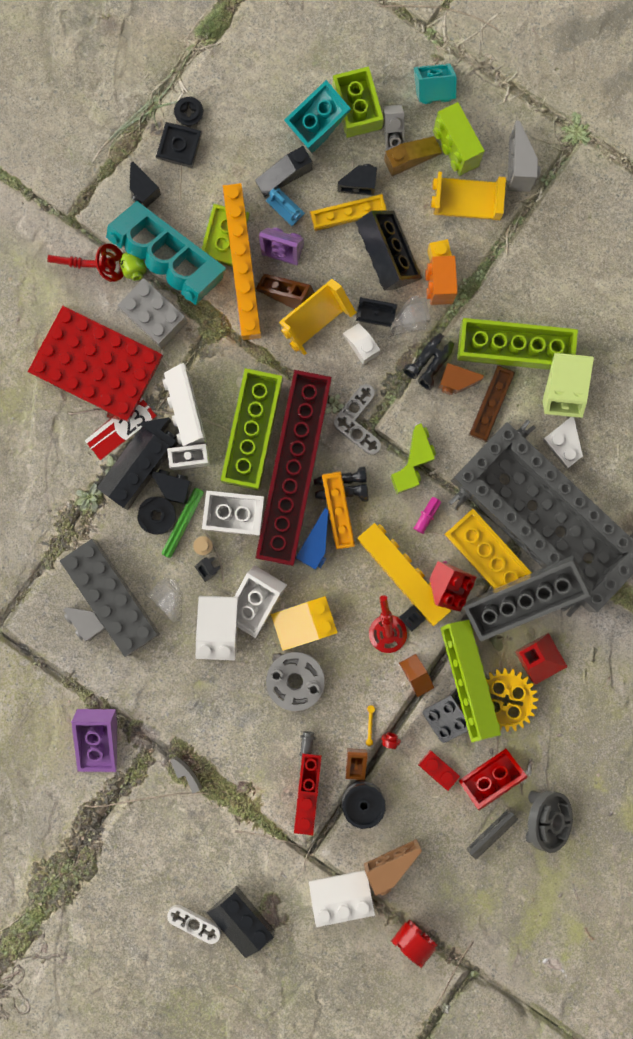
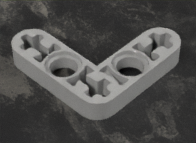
[334,384,381,455]

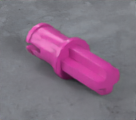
[413,497,441,534]

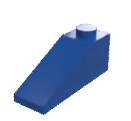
[296,508,328,570]

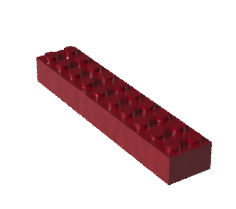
[255,369,332,567]

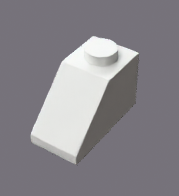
[343,323,380,365]

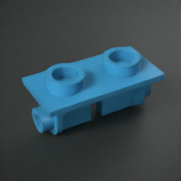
[265,188,305,226]

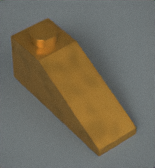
[384,136,442,176]

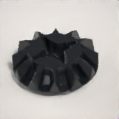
[174,97,204,127]

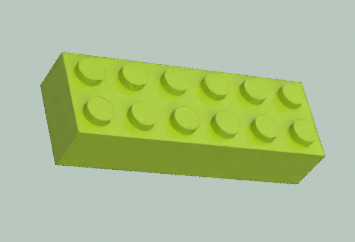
[457,318,578,370]
[220,368,283,491]

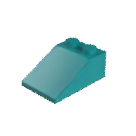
[284,80,351,153]

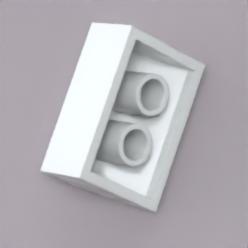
[309,870,375,927]

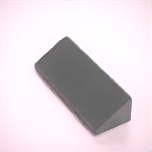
[467,809,518,859]

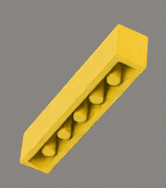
[357,523,451,626]

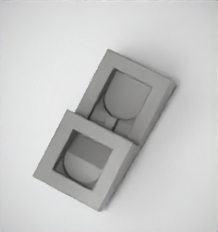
[170,756,202,794]

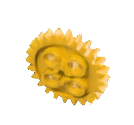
[486,668,538,732]

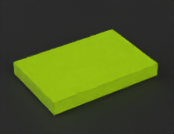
[201,203,250,267]

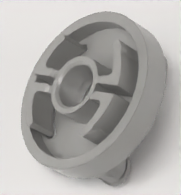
[266,652,325,711]

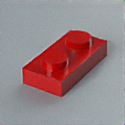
[418,750,461,791]

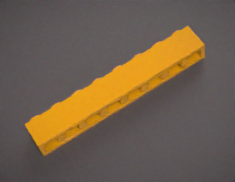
[223,183,261,340]

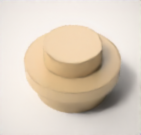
[193,536,213,555]

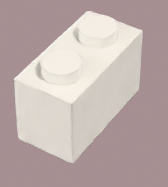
[167,444,210,470]

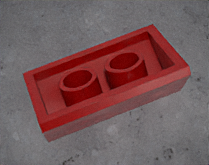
[458,748,528,811]

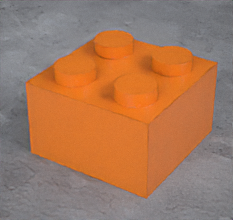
[425,256,457,305]

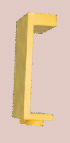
[431,171,506,220]
[279,279,356,356]

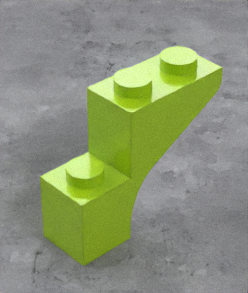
[390,423,436,494]

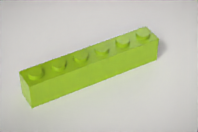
[440,620,501,743]

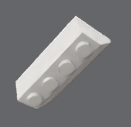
[162,363,207,447]

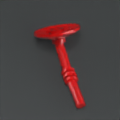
[47,243,124,282]
[369,595,407,653]

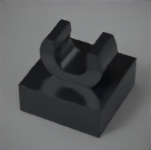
[194,557,221,582]
[399,604,426,632]

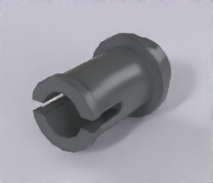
[299,731,316,756]

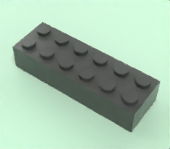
[60,539,160,657]
[463,555,591,642]

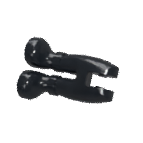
[403,333,455,390]
[314,466,369,502]

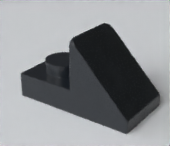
[141,417,178,448]

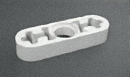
[167,905,221,944]

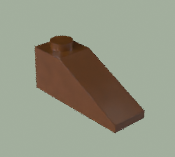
[256,273,315,309]

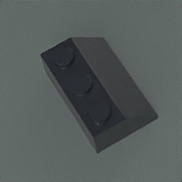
[207,885,275,958]

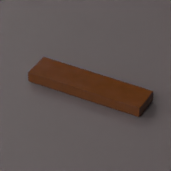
[469,365,515,442]

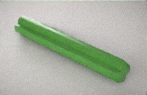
[162,488,204,558]

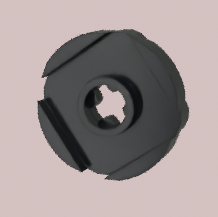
[137,497,177,535]

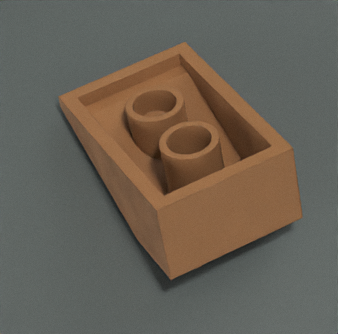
[364,839,422,896]

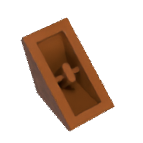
[399,654,434,697]
[345,748,368,780]

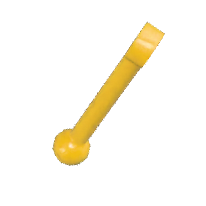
[366,705,375,746]

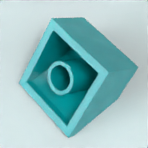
[414,64,457,104]

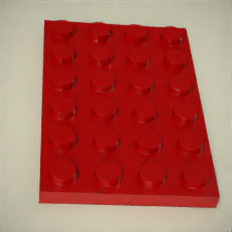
[27,305,163,423]

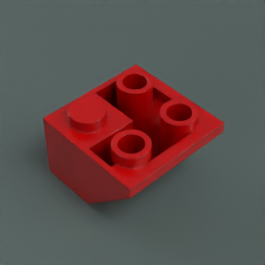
[430,561,477,612]
[515,633,568,685]

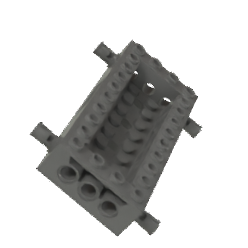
[448,420,633,617]

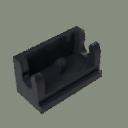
[356,297,397,328]

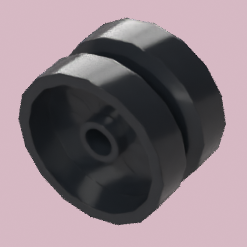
[342,780,386,829]

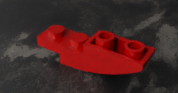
[294,753,322,835]

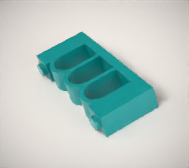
[106,201,226,305]

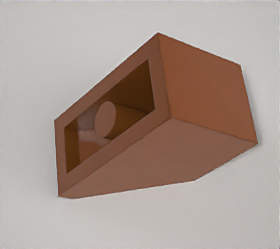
[438,363,484,395]

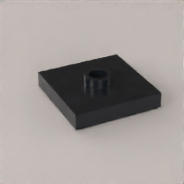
[156,122,202,168]

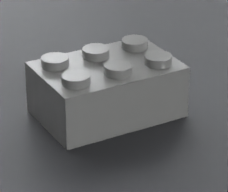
[117,278,188,349]

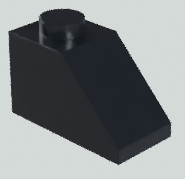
[129,161,161,208]
[337,164,377,196]

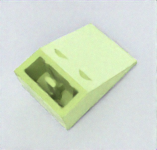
[543,353,594,418]

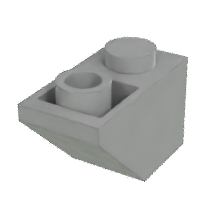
[383,105,404,151]
[63,607,105,641]

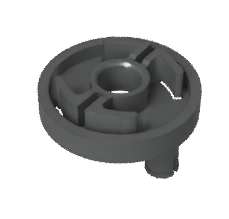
[526,791,573,853]

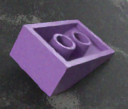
[259,227,304,265]
[71,709,117,772]

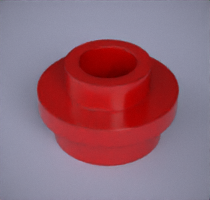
[381,732,401,749]

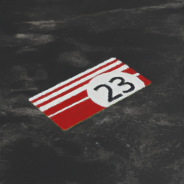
[84,398,156,460]

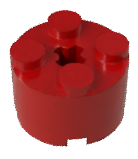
[391,919,437,969]

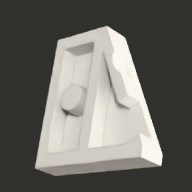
[543,417,583,469]

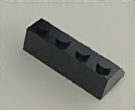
[356,210,422,290]
[97,427,171,510]

